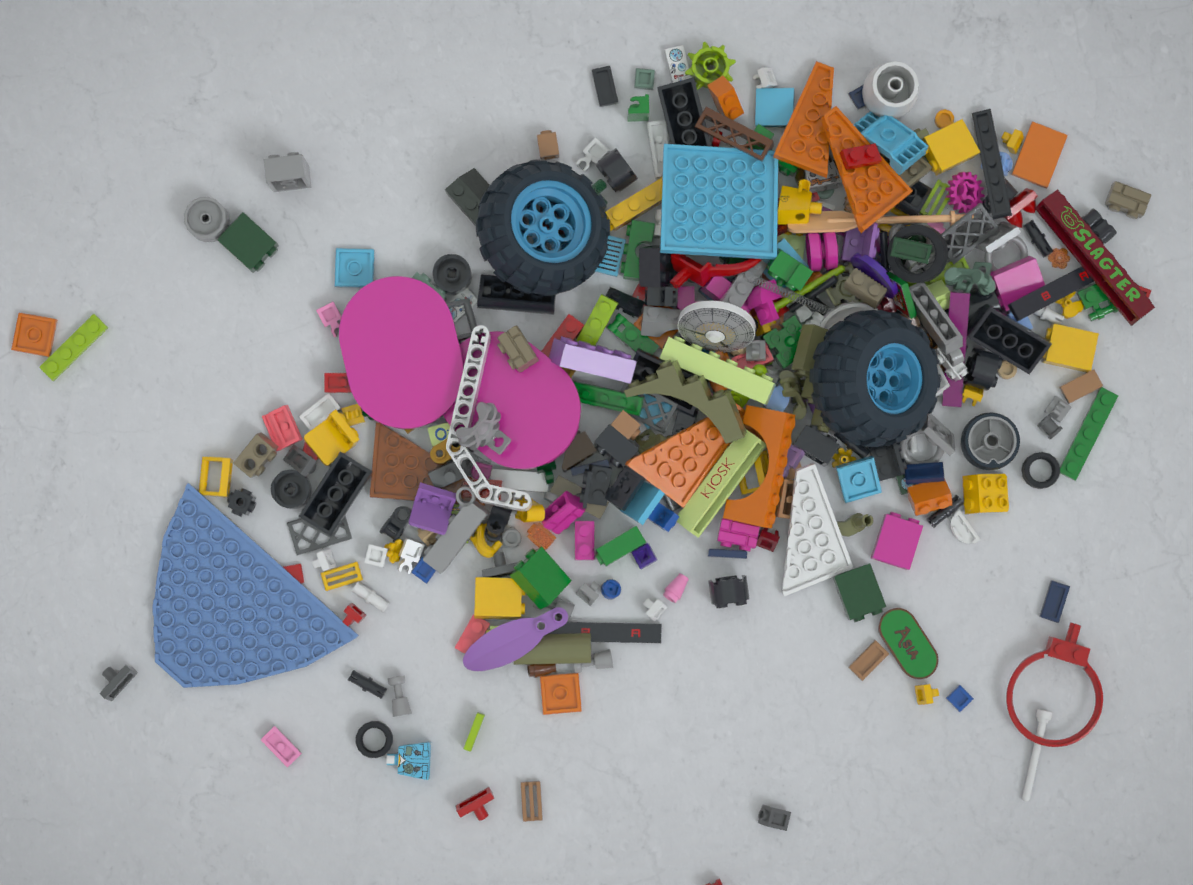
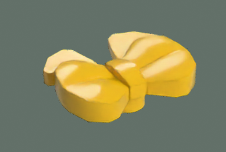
[1055,291,1084,319]

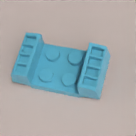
[854,111,928,175]

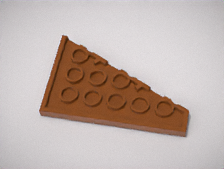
[370,423,486,506]

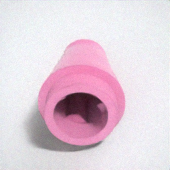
[663,573,689,603]

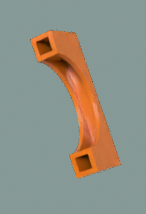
[723,405,796,528]

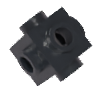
[227,488,256,517]

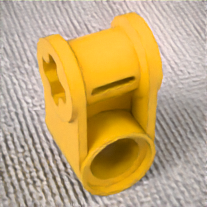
[515,497,545,522]

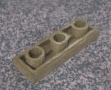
[550,475,609,519]

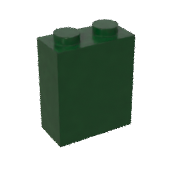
[217,212,279,273]
[832,563,886,623]

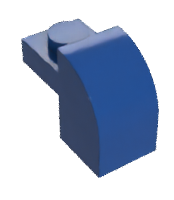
[647,502,680,532]

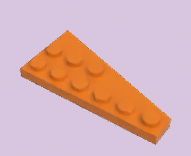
[773,61,834,178]

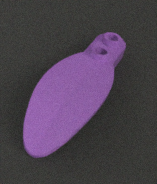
[463,607,568,671]

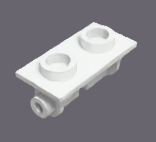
[935,348,968,381]

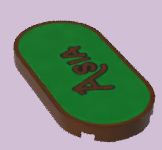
[878,608,939,679]

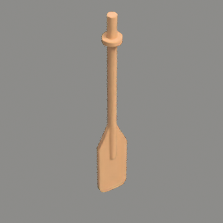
[787,211,974,233]

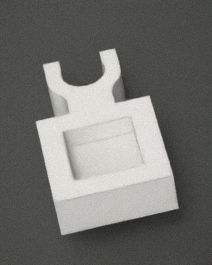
[576,137,610,172]
[397,538,425,574]

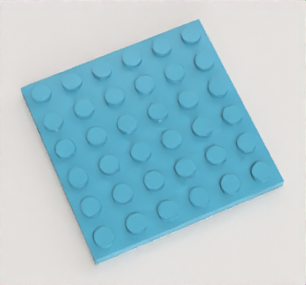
[660,144,778,260]

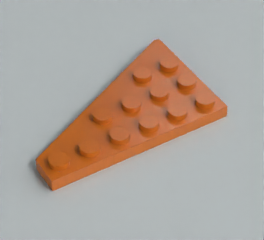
[821,106,912,233]
[625,403,745,508]

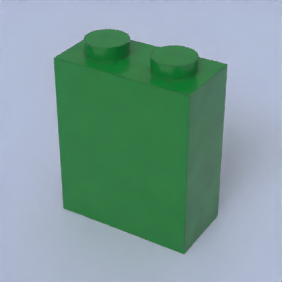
[595,526,646,567]
[510,546,572,610]

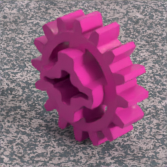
[945,172,985,213]

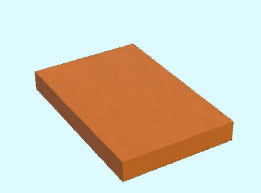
[1011,121,1068,189]

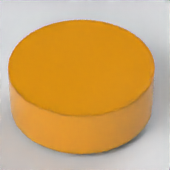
[934,109,954,129]

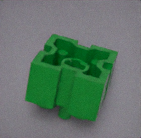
[766,248,813,291]
[760,315,802,369]

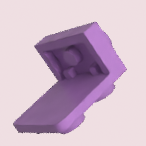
[841,223,879,262]
[409,482,456,535]

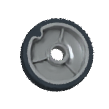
[961,412,1020,470]

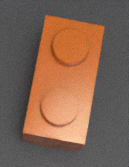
[707,76,744,120]
[907,480,952,516]

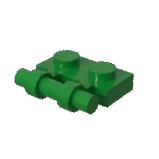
[1077,284,1118,321]

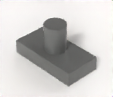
[283,444,317,477]
[428,460,471,488]
[482,552,518,578]
[100,665,138,701]

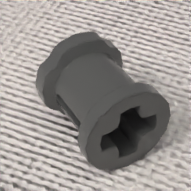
[1037,414,1063,439]

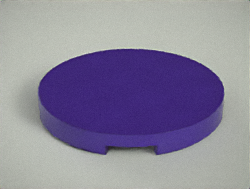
[850,252,898,299]

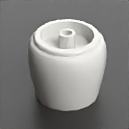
[862,61,919,119]

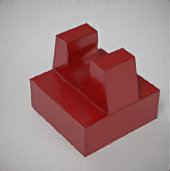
[342,603,367,627]

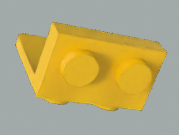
[304,409,360,466]
[962,474,1009,514]

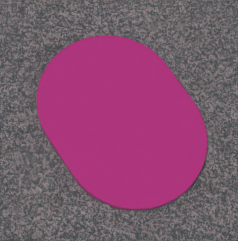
[339,276,464,429]
[443,331,581,470]

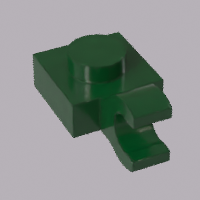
[536,460,556,484]

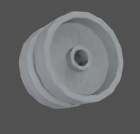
[184,197,230,242]

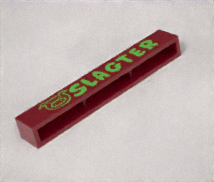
[1035,189,1155,326]

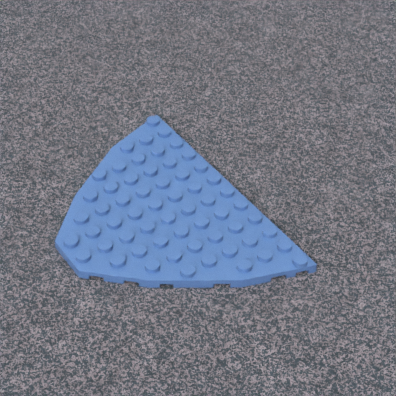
[152,483,359,688]

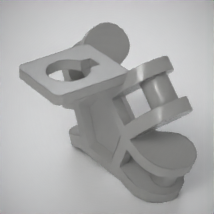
[456,402,511,455]

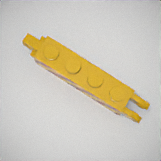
[605,178,662,231]

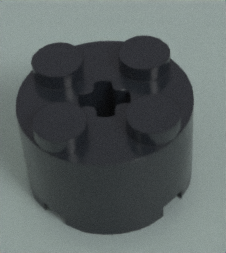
[596,148,638,193]
[433,254,472,296]
[963,348,1002,391]
[271,470,312,509]
[708,575,750,608]

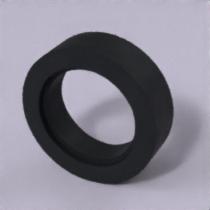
[887,225,948,283]

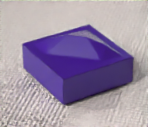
[631,543,658,570]

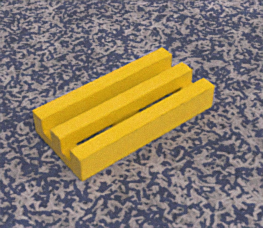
[321,561,363,591]

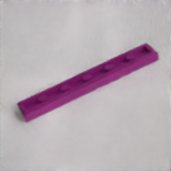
[942,291,970,407]

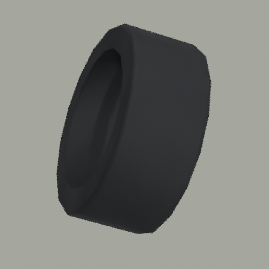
[1021,452,1060,489]
[356,721,393,758]

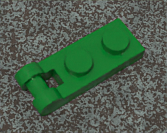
[606,313,659,354]

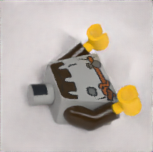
[795,155,842,193]

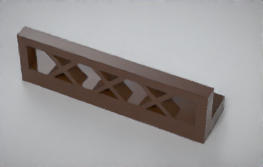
[695,107,774,162]

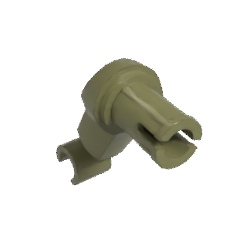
[836,513,873,537]

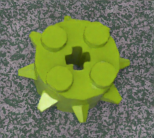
[685,42,736,90]

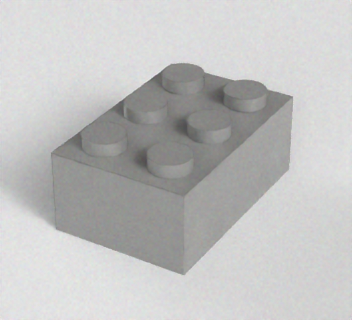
[264,152,312,192]

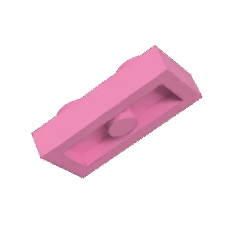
[261,726,302,767]

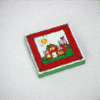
[886,272,917,319]

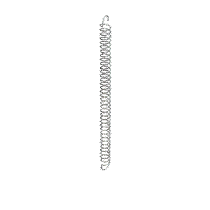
[741,272,832,315]

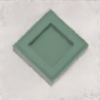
[634,68,655,90]

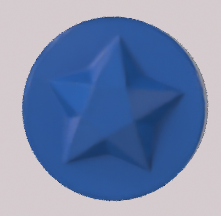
[601,579,621,600]

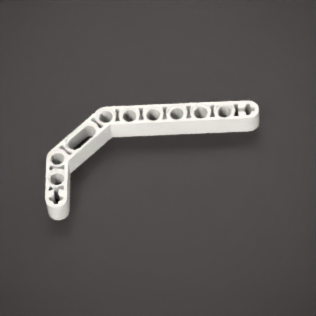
[446,325,532,511]

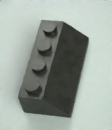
[445,168,490,226]

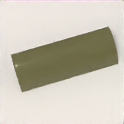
[513,633,591,665]

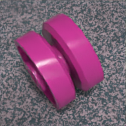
[806,232,838,272]

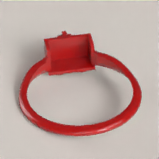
[670,254,762,289]
[1006,622,1103,747]

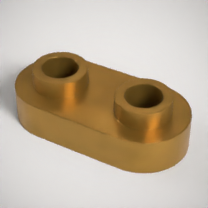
[430,438,461,464]

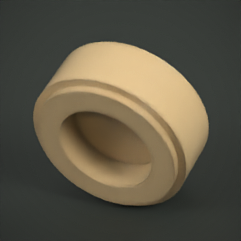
[997,360,1017,379]

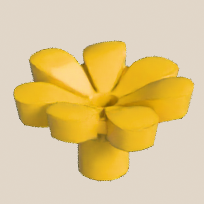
[832,447,856,468]
[384,539,404,564]

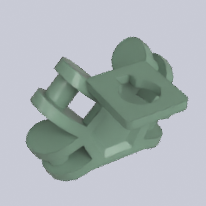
[944,262,996,296]

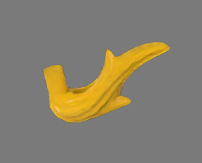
[470,523,503,558]

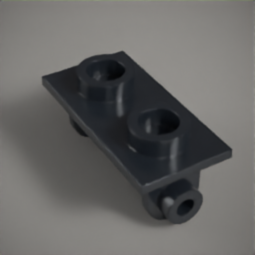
[606,287,645,318]

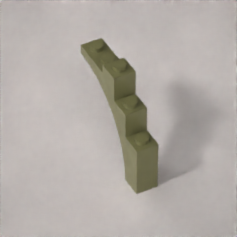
[791,324,831,433]
[624,360,747,444]

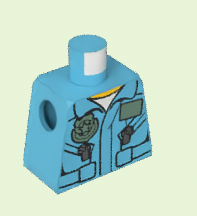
[387,742,431,780]

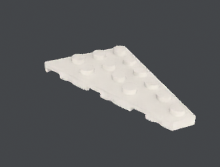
[782,462,853,596]

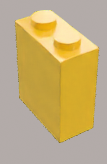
[922,119,980,176]
[1042,324,1099,373]
[474,577,525,620]

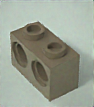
[233,432,279,478]

